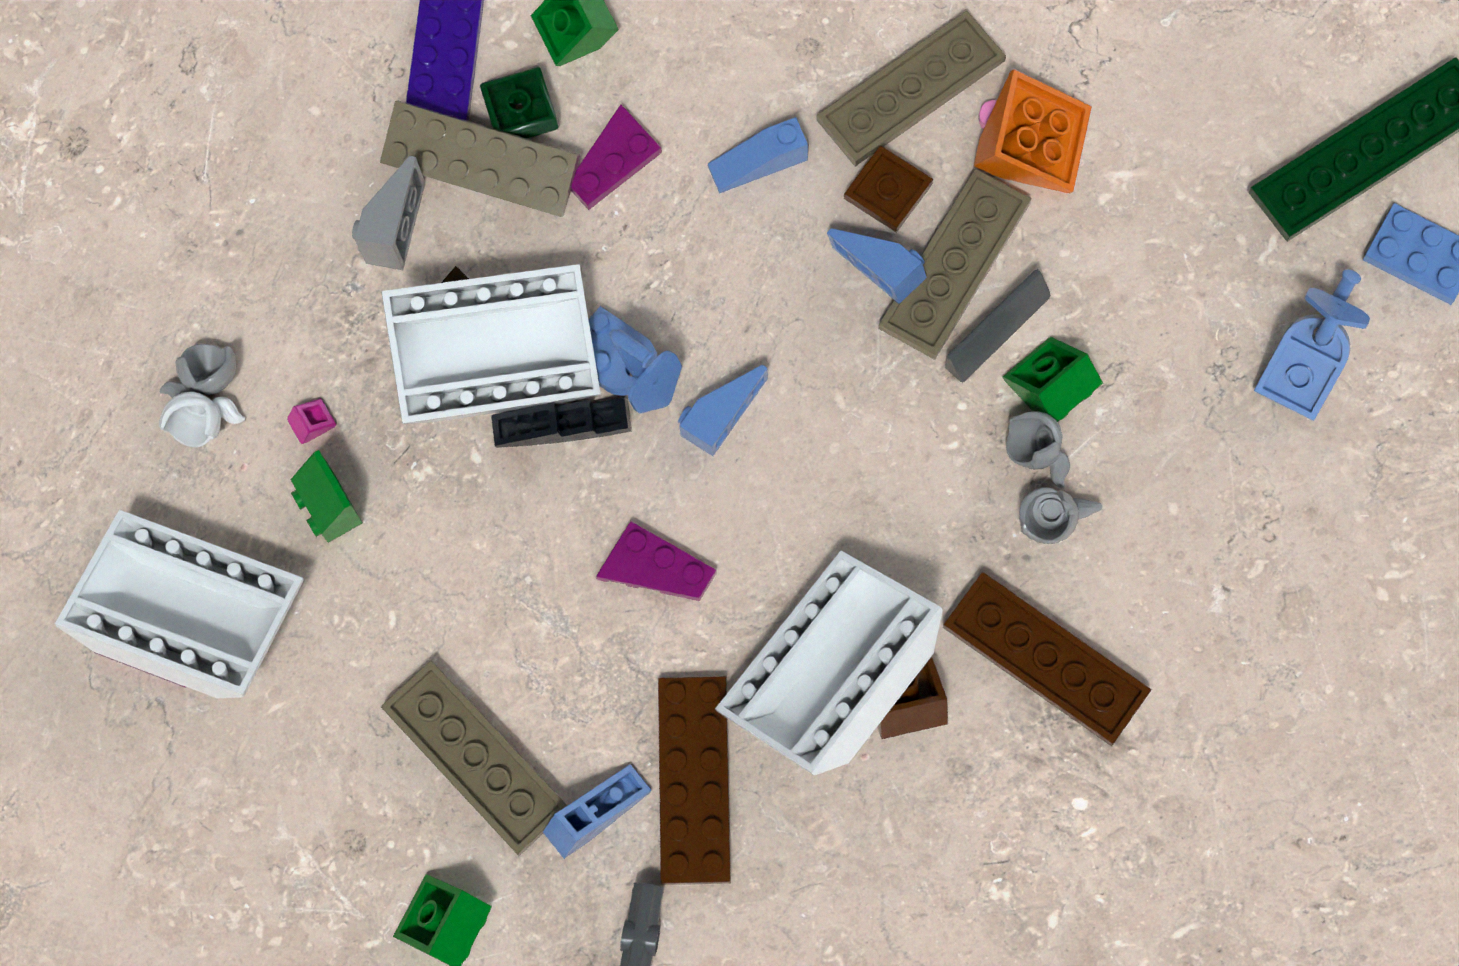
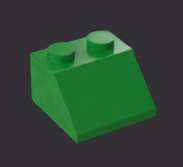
[530,0,619,66]
[1002,336,1103,422]
[290,450,363,543]
[393,874,492,966]

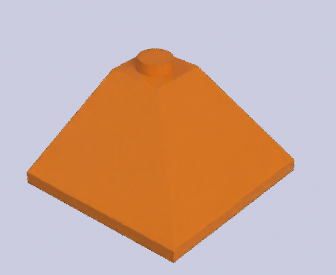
[974,69,1092,194]

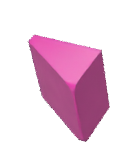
[287,398,336,444]

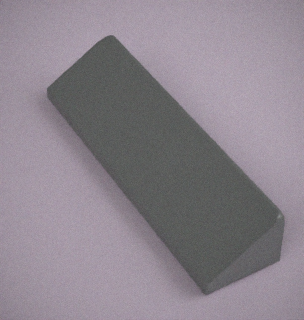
[945,269,1051,383]

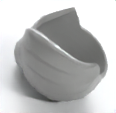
[160,344,236,398]
[1006,411,1070,489]
[1019,487,1102,544]

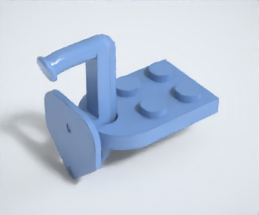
[1254,269,1370,421]
[588,306,682,413]

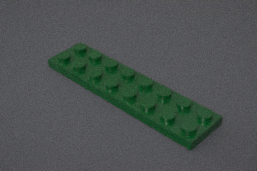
[1248,57,1459,242]

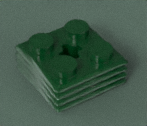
[480,67,559,139]

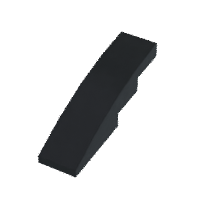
[491,397,632,448]

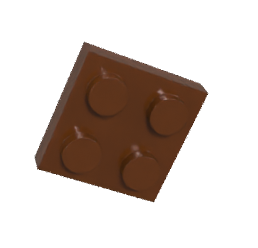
[844,145,933,233]

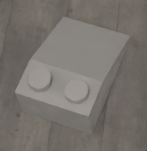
[352,156,425,270]

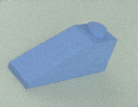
[708,117,808,194]
[827,228,927,304]
[678,365,768,456]
[543,764,652,859]

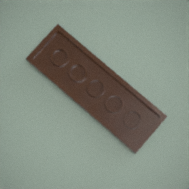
[943,572,1152,747]
[658,676,731,885]

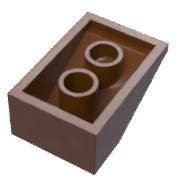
[877,656,948,739]

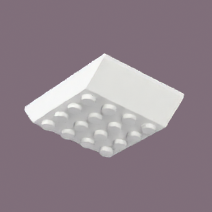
[381,264,601,424]
[55,510,304,699]
[715,550,943,776]

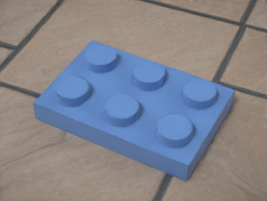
[1363,203,1459,305]

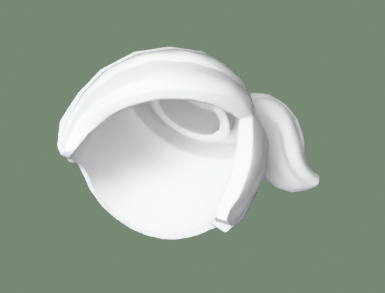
[159,391,245,447]

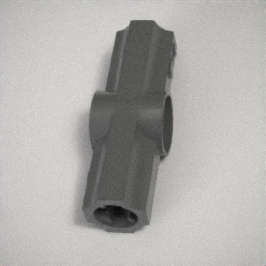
[620,882,664,966]

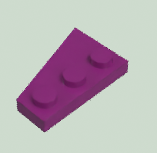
[571,104,662,210]
[596,521,717,601]

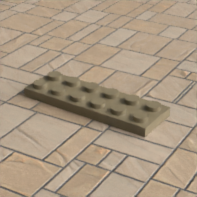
[817,11,1006,167]
[380,100,580,217]
[878,169,1032,360]
[381,661,568,856]

